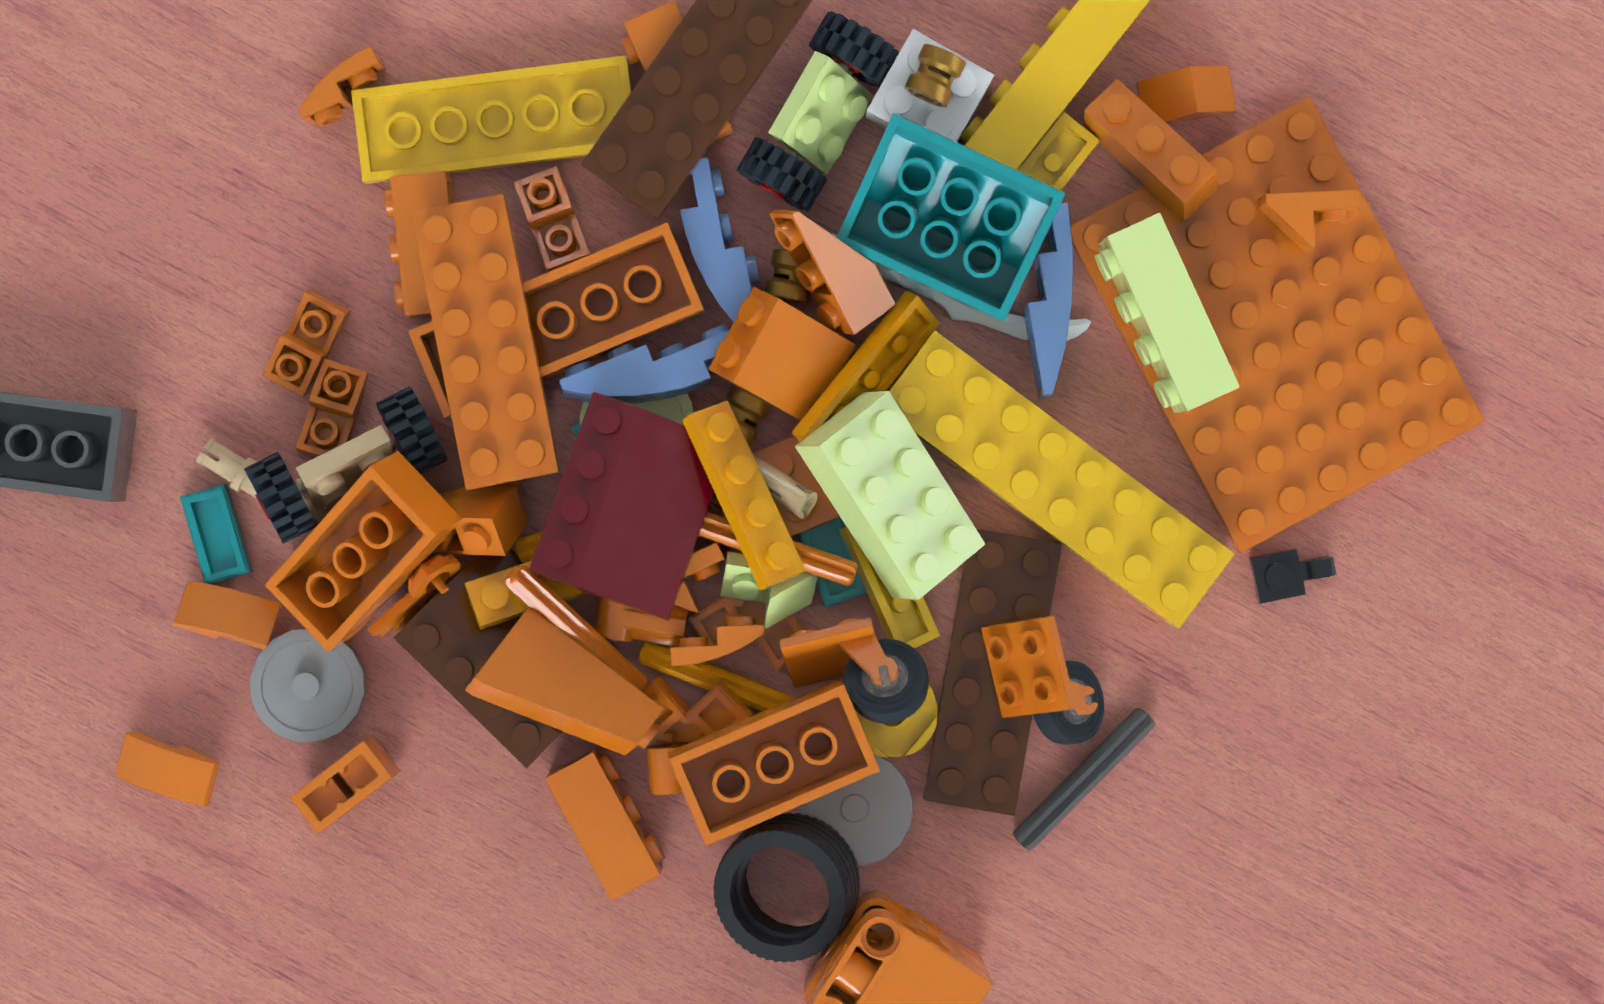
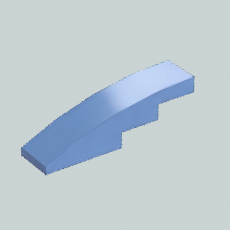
[1023,203,1073,400]

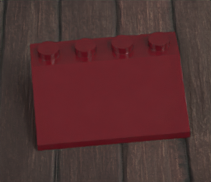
[529,392,714,621]

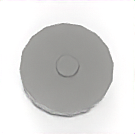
[250,629,367,743]
[798,754,914,866]

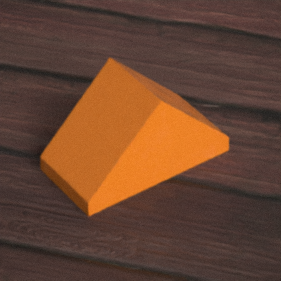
[1136,65,1236,124]

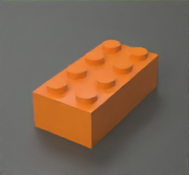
[265,451,462,653]
[667,679,880,846]

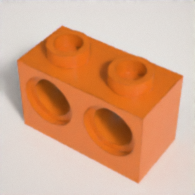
[289,735,401,834]

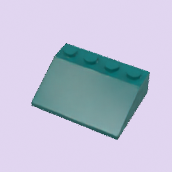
[837,113,1066,322]

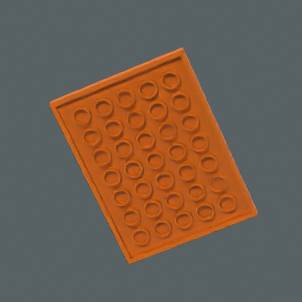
[1070,96,1485,553]

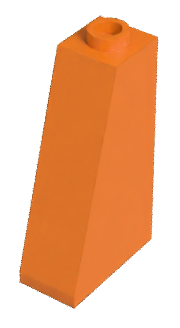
[465,607,664,756]

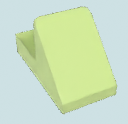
[720,551,818,628]

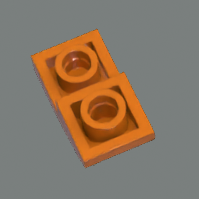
[298,46,386,127]
[514,166,591,272]
[262,289,351,397]
[295,358,369,458]
[172,581,281,650]
[670,616,764,667]
[114,731,220,807]

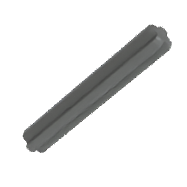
[1013,708,1155,850]

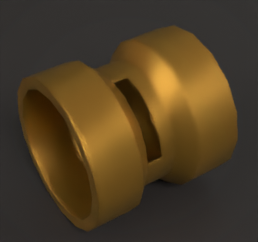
[904,44,966,108]
[765,249,811,304]
[726,385,772,447]

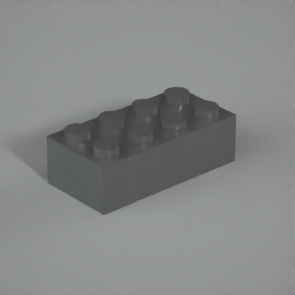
[0,392,137,502]

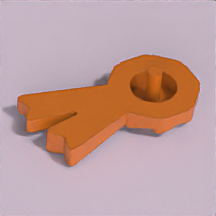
[367,553,461,638]

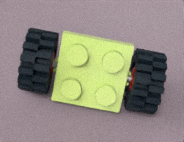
[736,11,899,212]

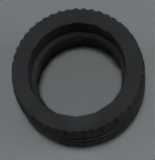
[713,813,860,963]

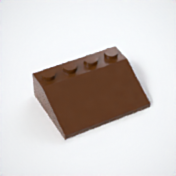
[393,549,563,769]

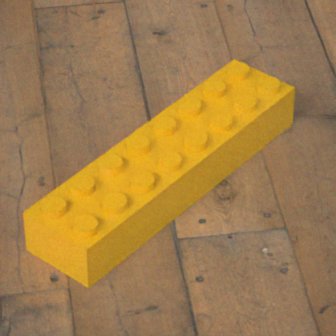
[889,331,1235,629]

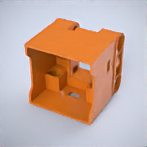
[804,891,993,1004]

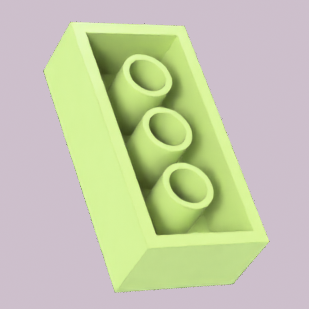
[1095,212,1240,414]
[795,391,985,600]

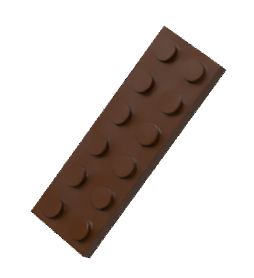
[581,0,813,220]
[923,529,1062,816]

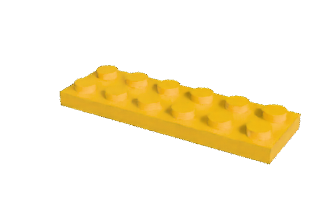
[351,55,632,184]

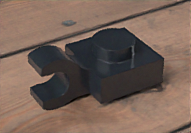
[1249,549,1337,604]

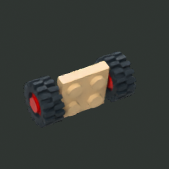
[244,386,448,544]

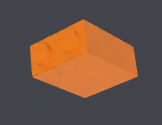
[709,287,856,421]

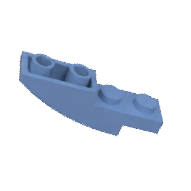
[680,157,760,323]
[559,325,729,404]

